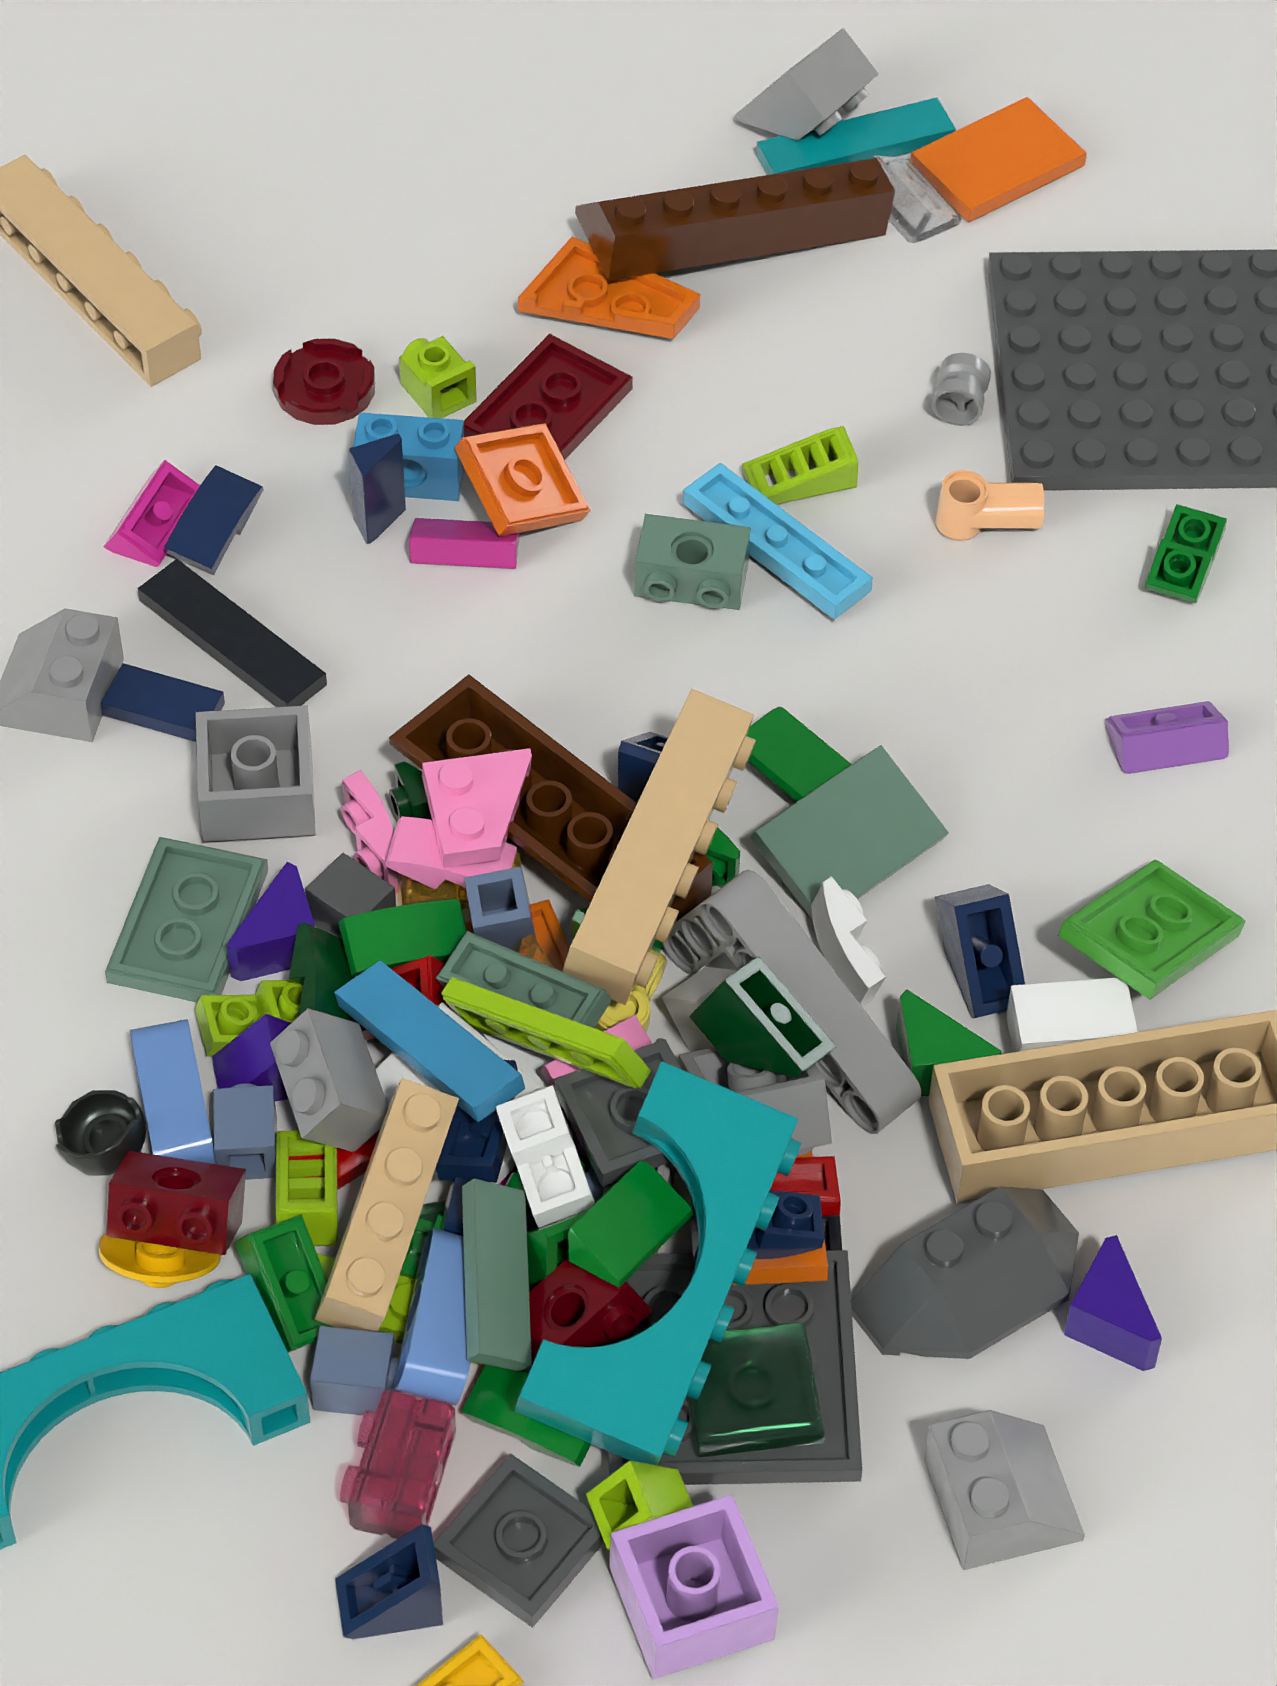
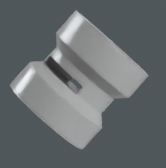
[931,352,991,426]

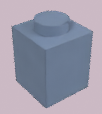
[464,866,538,952]
[213,1084,277,1180]
[310,1326,402,1418]

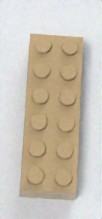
[928,1010,1277,1203]

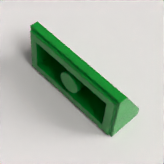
[747,707,852,802]
[568,1160,693,1288]
[236,1214,333,1353]

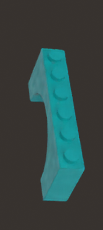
[514,1061,802,1465]
[0,1274,311,1550]

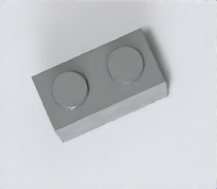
[270,1008,389,1152]

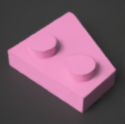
[422,748,532,868]

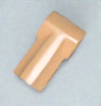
[935,470,1044,540]

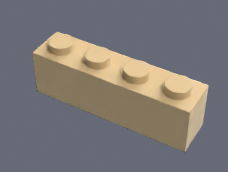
[314,1078,459,1332]

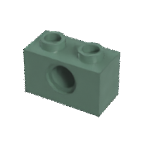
[634,514,751,610]

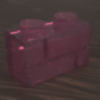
[340,1390,457,1539]

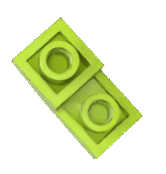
[195,980,303,1056]

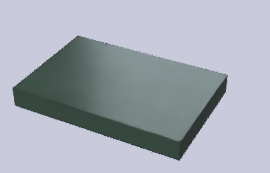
[750,745,949,920]
[105,837,268,1002]

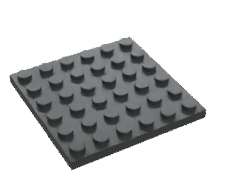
[987,249,1277,491]

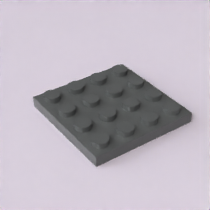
[609,1250,863,1485]

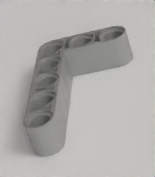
[662,870,921,1134]

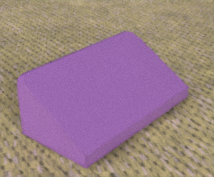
[1106,701,1229,774]

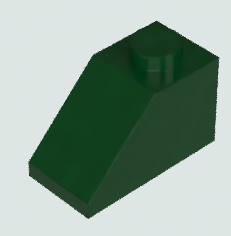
[689,956,837,1078]

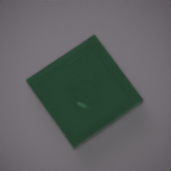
[689,1322,825,1458]

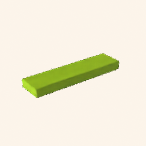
[441,977,651,1088]

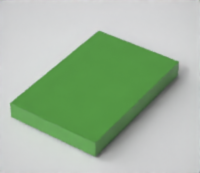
[1058,859,1246,1000]

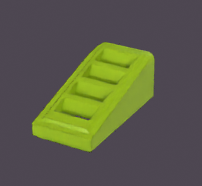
[742,426,859,504]
[276,1130,338,1246]

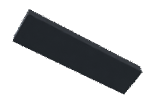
[138,559,327,707]

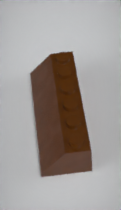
[575,158,895,281]
[389,674,713,922]

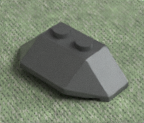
[851,1186,1079,1359]

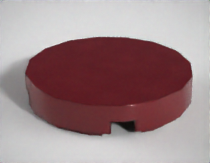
[273,338,375,425]

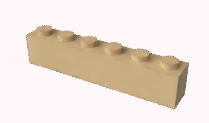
[0,155,202,387]
[562,688,756,1005]

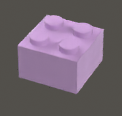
[609,1494,779,1680]

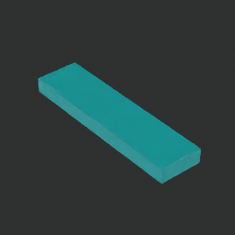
[756,97,956,175]

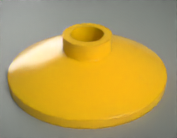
[99,1233,222,1288]

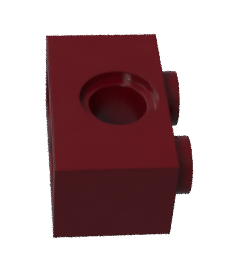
[106,1151,246,1255]
[529,1257,653,1365]

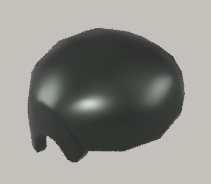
[55,1090,146,1175]

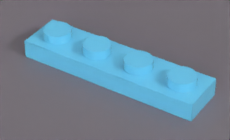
[683,462,873,620]

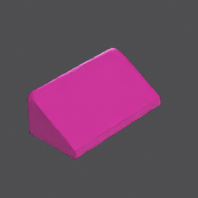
[103,460,200,567]
[409,518,520,569]

